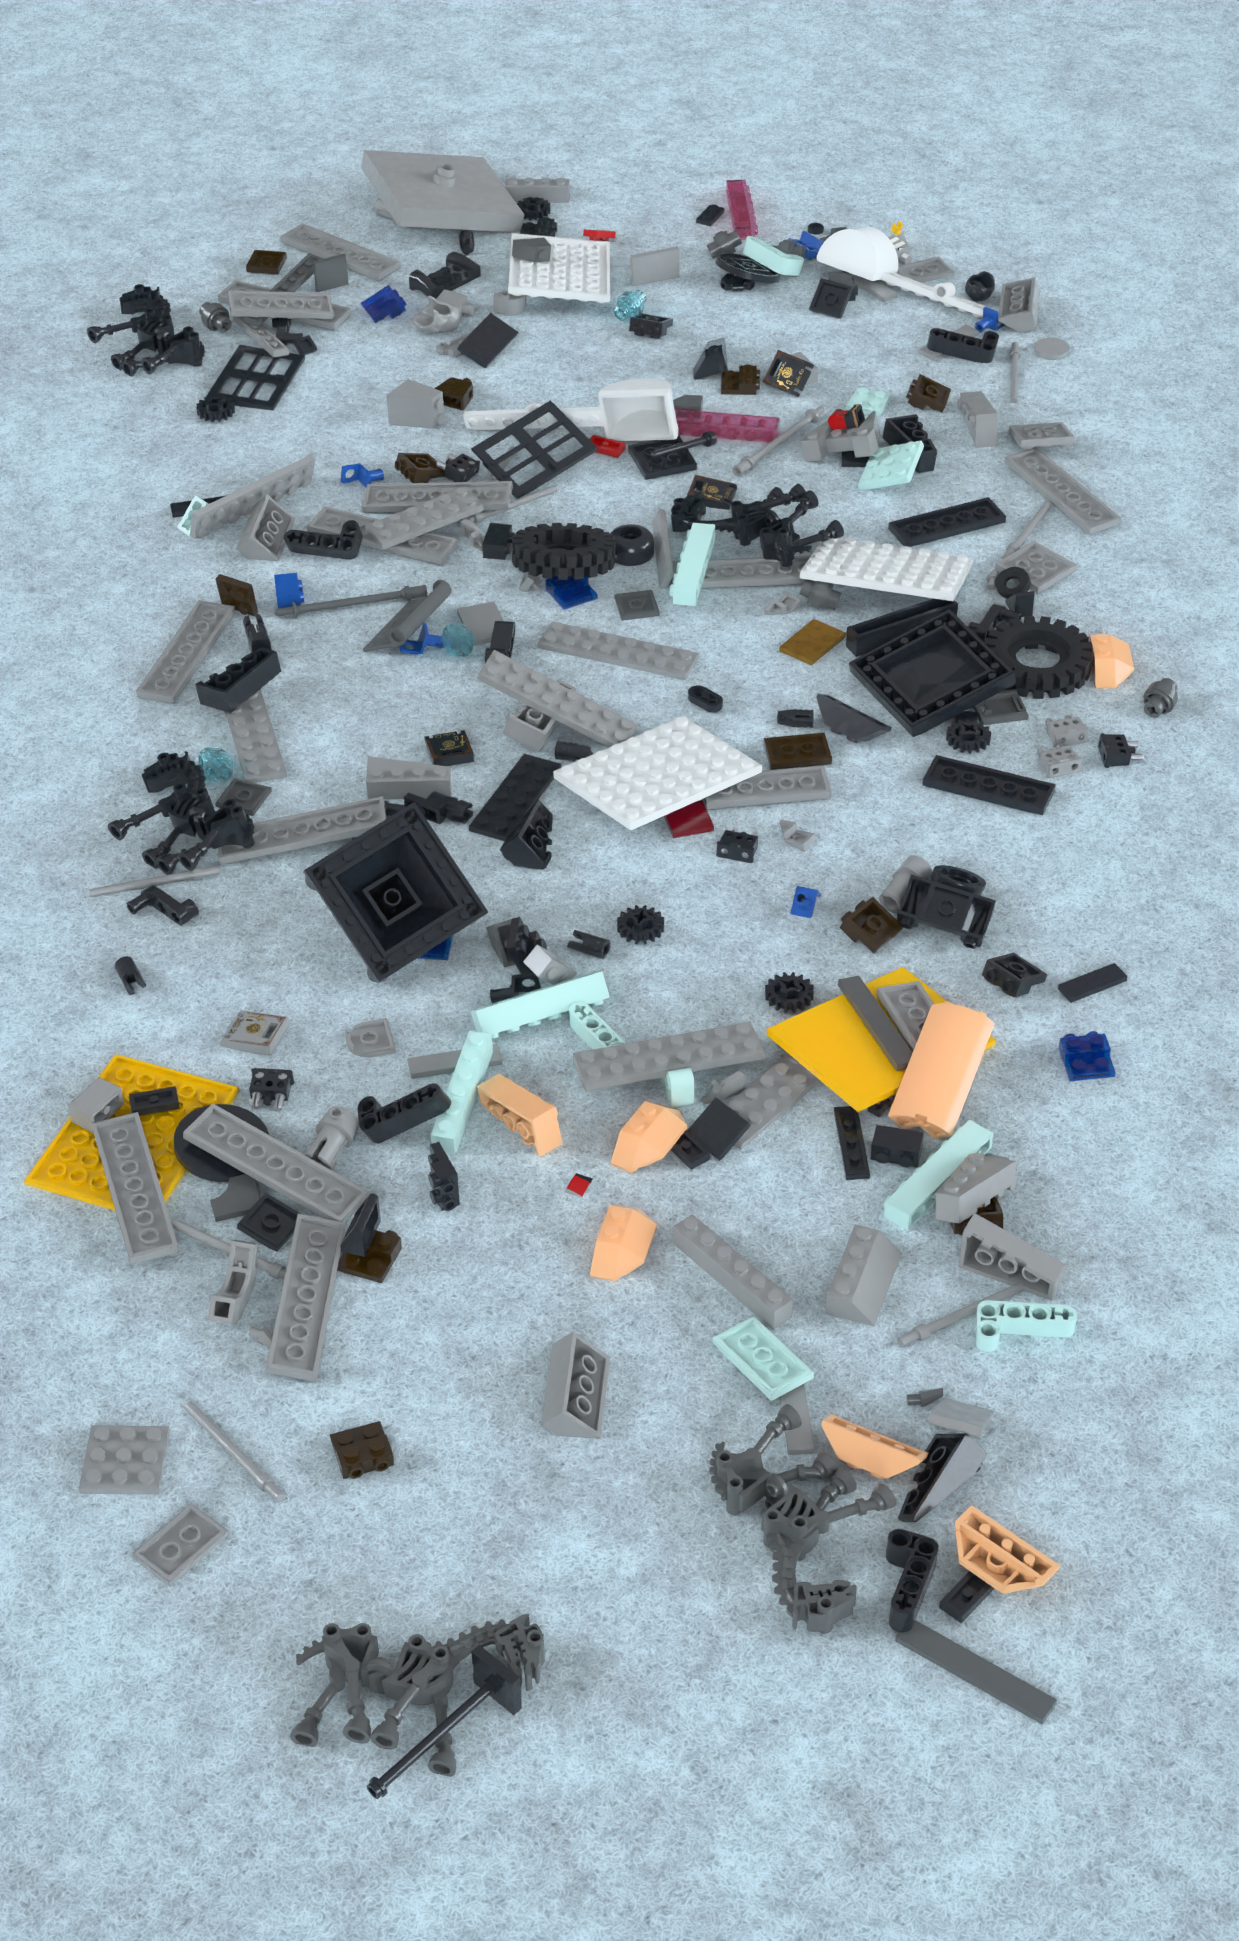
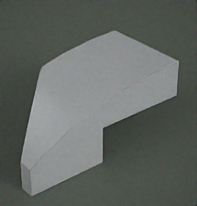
[460,519,483,551]
[764,592,803,615]
[779,820,816,852]
[700,1071,745,1104]

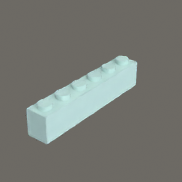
[670,523,715,606]
[470,971,609,1039]
[431,1030,493,1156]
[883,1120,993,1230]

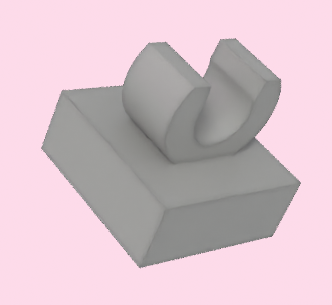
[519,572,543,592]

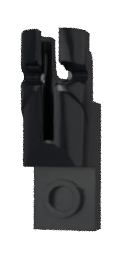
[243,614,272,653]
[404,791,473,824]

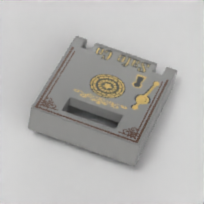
[220,1011,289,1055]

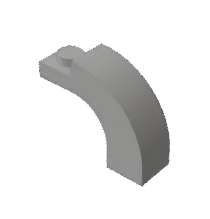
[208,1240,258,1324]

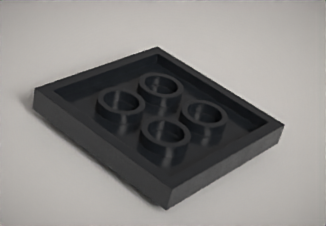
[628,436,697,480]

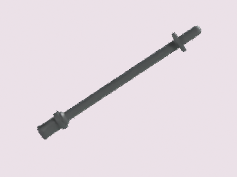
[275,585,427,618]

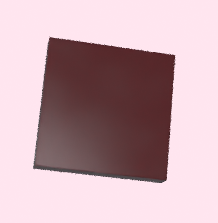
[664,800,714,838]

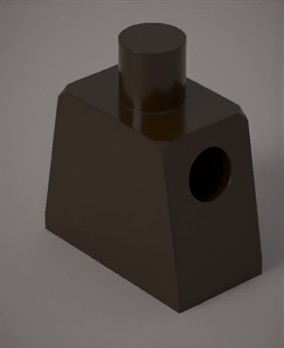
[434,377,473,411]

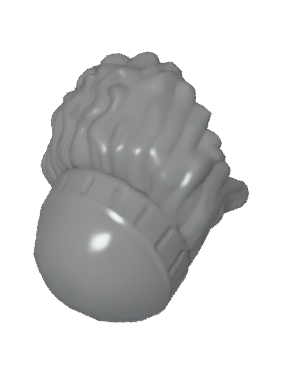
[412,296,461,334]

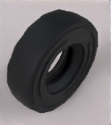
[996,567,1031,599]

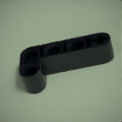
[927,328,999,363]
[284,520,363,560]
[485,621,516,663]
[357,1083,451,1144]
[885,1529,939,1632]

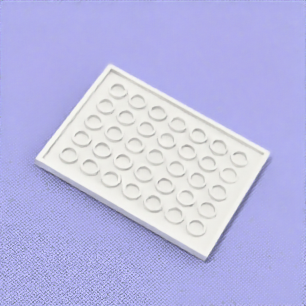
[508,233,610,303]
[800,538,973,601]
[553,716,762,830]

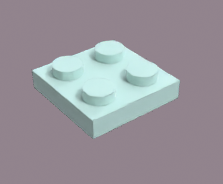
[846,388,891,416]

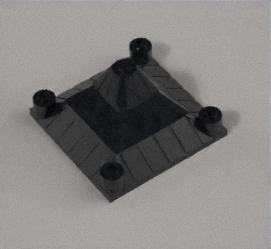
[303,802,488,984]

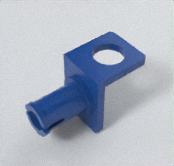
[975,307,1005,333]
[340,463,384,488]
[399,623,445,655]
[790,886,821,918]

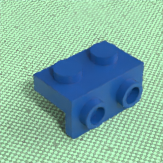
[788,231,824,260]

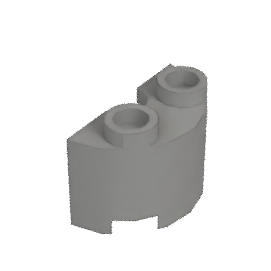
[493,291,527,316]

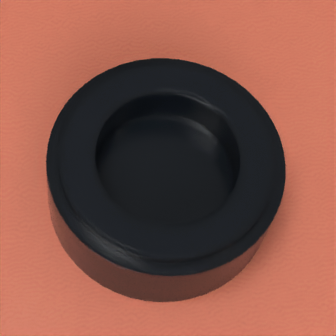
[808,223,824,235]

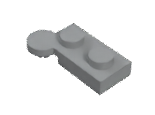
[436,333,470,357]

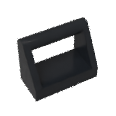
[340,1193,381,1257]

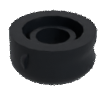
[610,524,654,566]
[930,865,986,896]

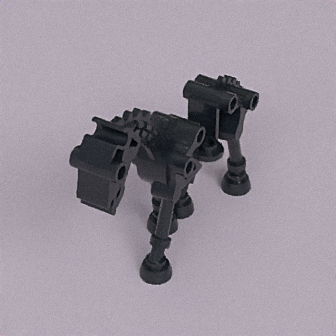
[87,284,205,377]
[671,484,844,567]
[108,751,255,875]

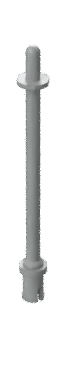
[732,406,824,477]

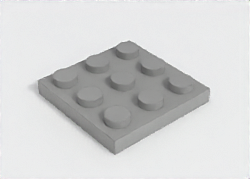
[1009,422,1075,449]
[995,541,1077,594]
[79,1425,170,1495]

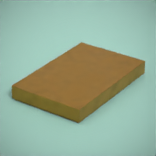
[779,619,846,666]

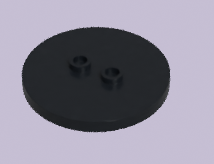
[715,253,781,283]
[174,1104,269,1182]

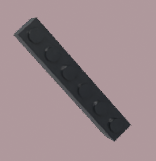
[846,599,958,657]

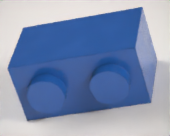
[274,572,304,608]

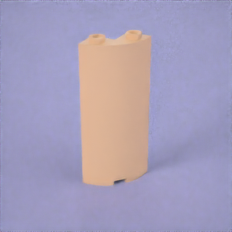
[888,1001,995,1139]

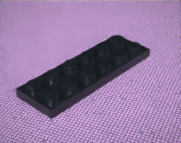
[888,497,1006,547]
[469,754,561,841]
[922,755,1056,816]

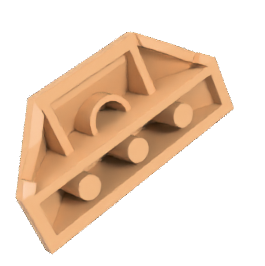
[1088,634,1134,688]
[611,1101,687,1173]
[590,1204,657,1281]
[821,1414,928,1479]
[955,1505,1060,1594]

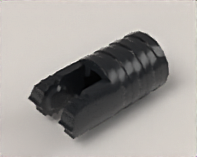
[555,741,593,761]
[567,930,611,959]
[115,956,146,995]

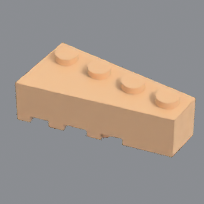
[477,1074,563,1157]

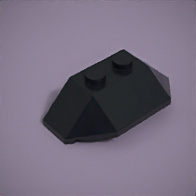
[816,693,892,743]

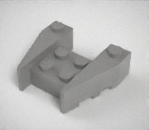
[801,411,880,462]

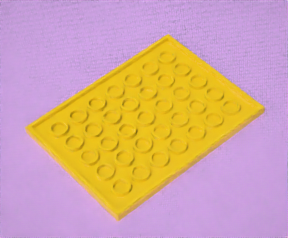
[766,967,996,1112]
[24,1054,240,1210]

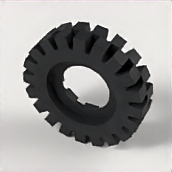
[512,523,616,580]
[985,616,1093,699]

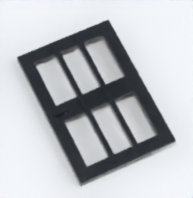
[206,345,305,411]
[471,400,597,499]

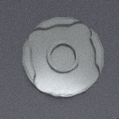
[1034,338,1069,360]

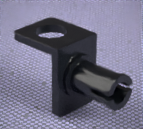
[490,973,541,1004]

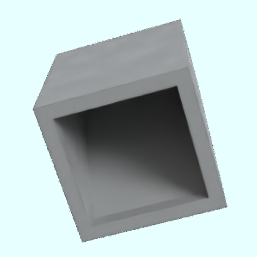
[387,379,445,429]

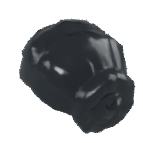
[965,271,995,302]

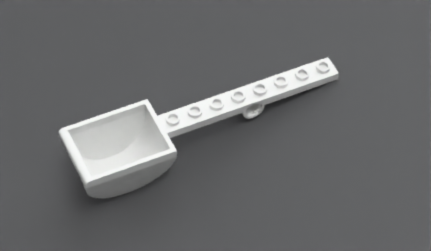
[817,226,999,321]
[463,378,678,441]

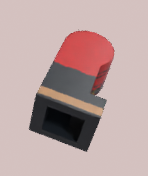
[828,404,865,429]

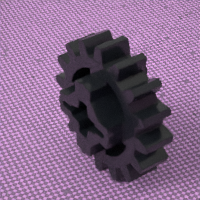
[517,197,551,221]
[196,394,235,422]
[946,718,991,754]
[617,905,664,944]
[765,972,814,1013]

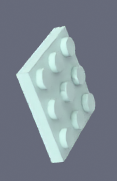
[858,441,924,490]

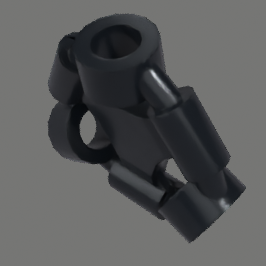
[720,273,755,291]

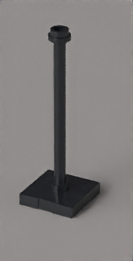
[366,1645,522,1799]

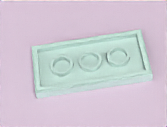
[712,1316,814,1401]

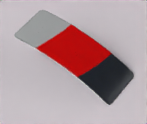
[565,1173,593,1198]

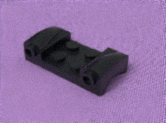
[409,252,481,299]
[897,874,996,949]

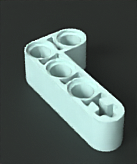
[742,236,805,276]
[569,1002,626,1049]
[660,1067,694,1108]
[975,1300,1077,1352]

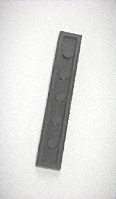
[838,976,913,1071]
[895,1620,1057,1725]

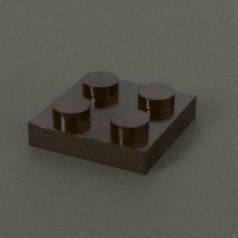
[246,250,287,274]
[215,574,258,616]

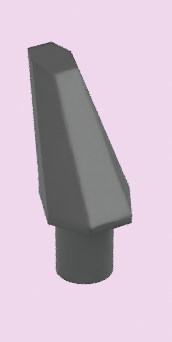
[906,1388,943,1407]

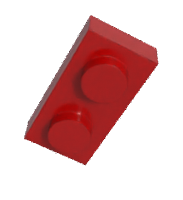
[583,229,616,241]
[589,435,626,458]

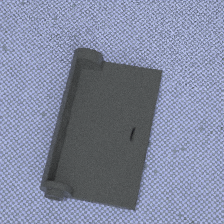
[363,580,452,652]

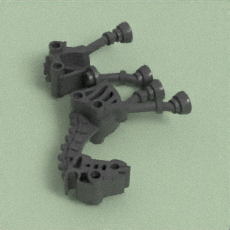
[709,1404,897,1634]
[290,1614,545,1777]

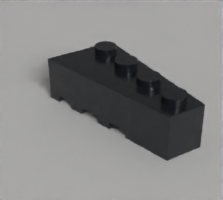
[882,414,937,473]
[195,647,281,713]

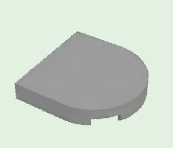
[346,1018,396,1057]

